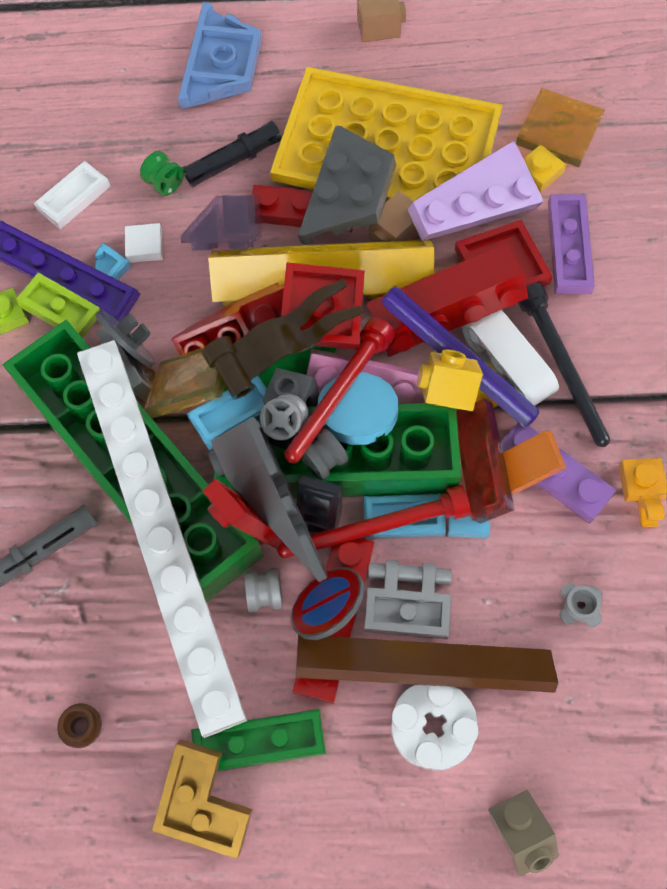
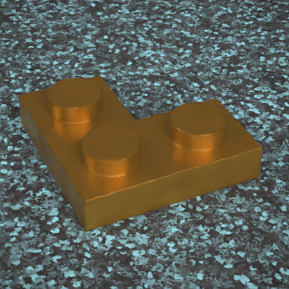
[152,739,253,859]

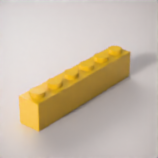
[208,239,434,306]

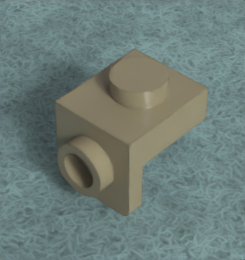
[488,790,559,876]

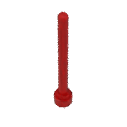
[284,318,395,463]
[277,485,471,559]

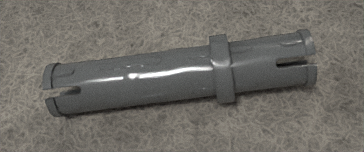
[0,504,98,587]

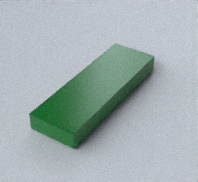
[191,709,326,772]

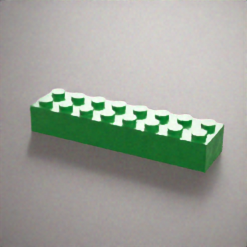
[2,319,263,603]

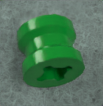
[140,151,184,196]

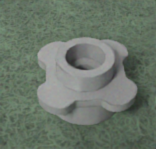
[559,583,602,627]

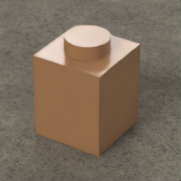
[357,0,406,43]
[369,191,419,242]

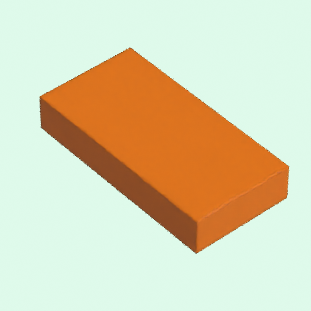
[479,430,566,502]

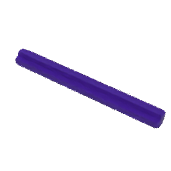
[381,286,539,427]

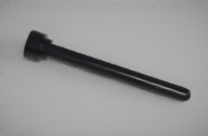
[518,283,610,447]

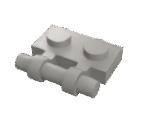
[364,560,452,639]

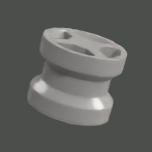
[260,394,309,440]
[245,568,283,613]

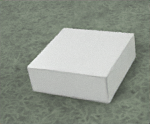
[125,223,163,263]

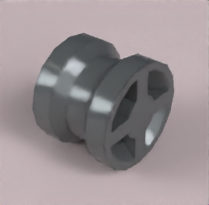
[301,428,348,480]

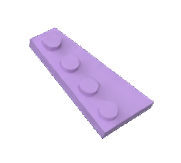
[407,141,544,241]

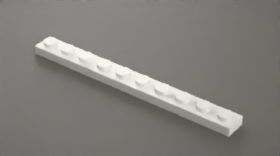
[77,340,247,738]

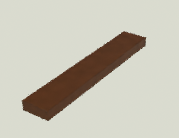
[296,635,559,693]

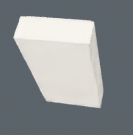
[34,161,111,230]

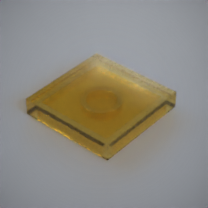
[516,88,605,167]
[145,347,225,418]

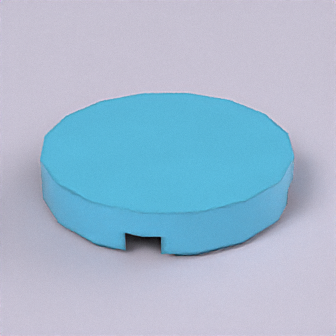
[318,373,398,445]

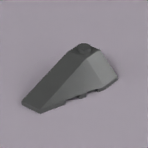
[209,417,327,582]

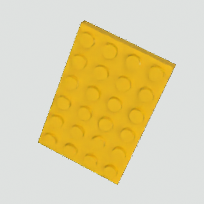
[270,67,503,202]

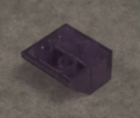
[181,195,262,250]

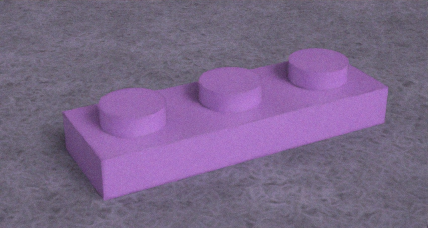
[548,194,595,294]
[495,422,617,524]

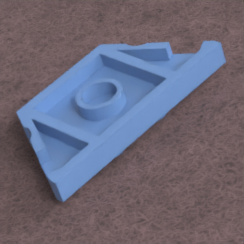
[178,2,262,109]

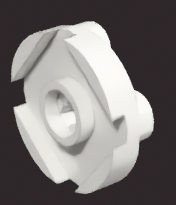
[391,685,479,771]

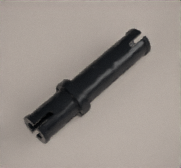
[182,120,282,188]

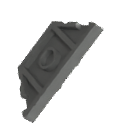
[298,126,397,244]

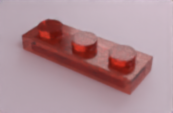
[456,398,515,524]

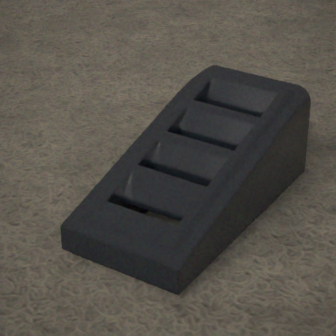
[297,475,342,535]

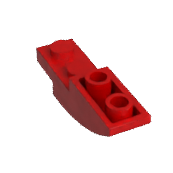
[171,282,284,372]

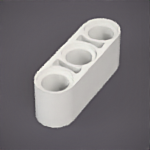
[462,310,559,406]

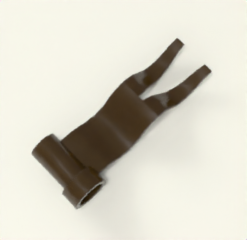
[201,279,364,400]

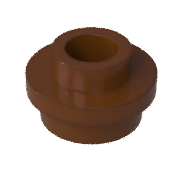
[57,703,102,748]

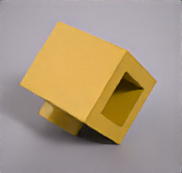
[417,350,483,411]

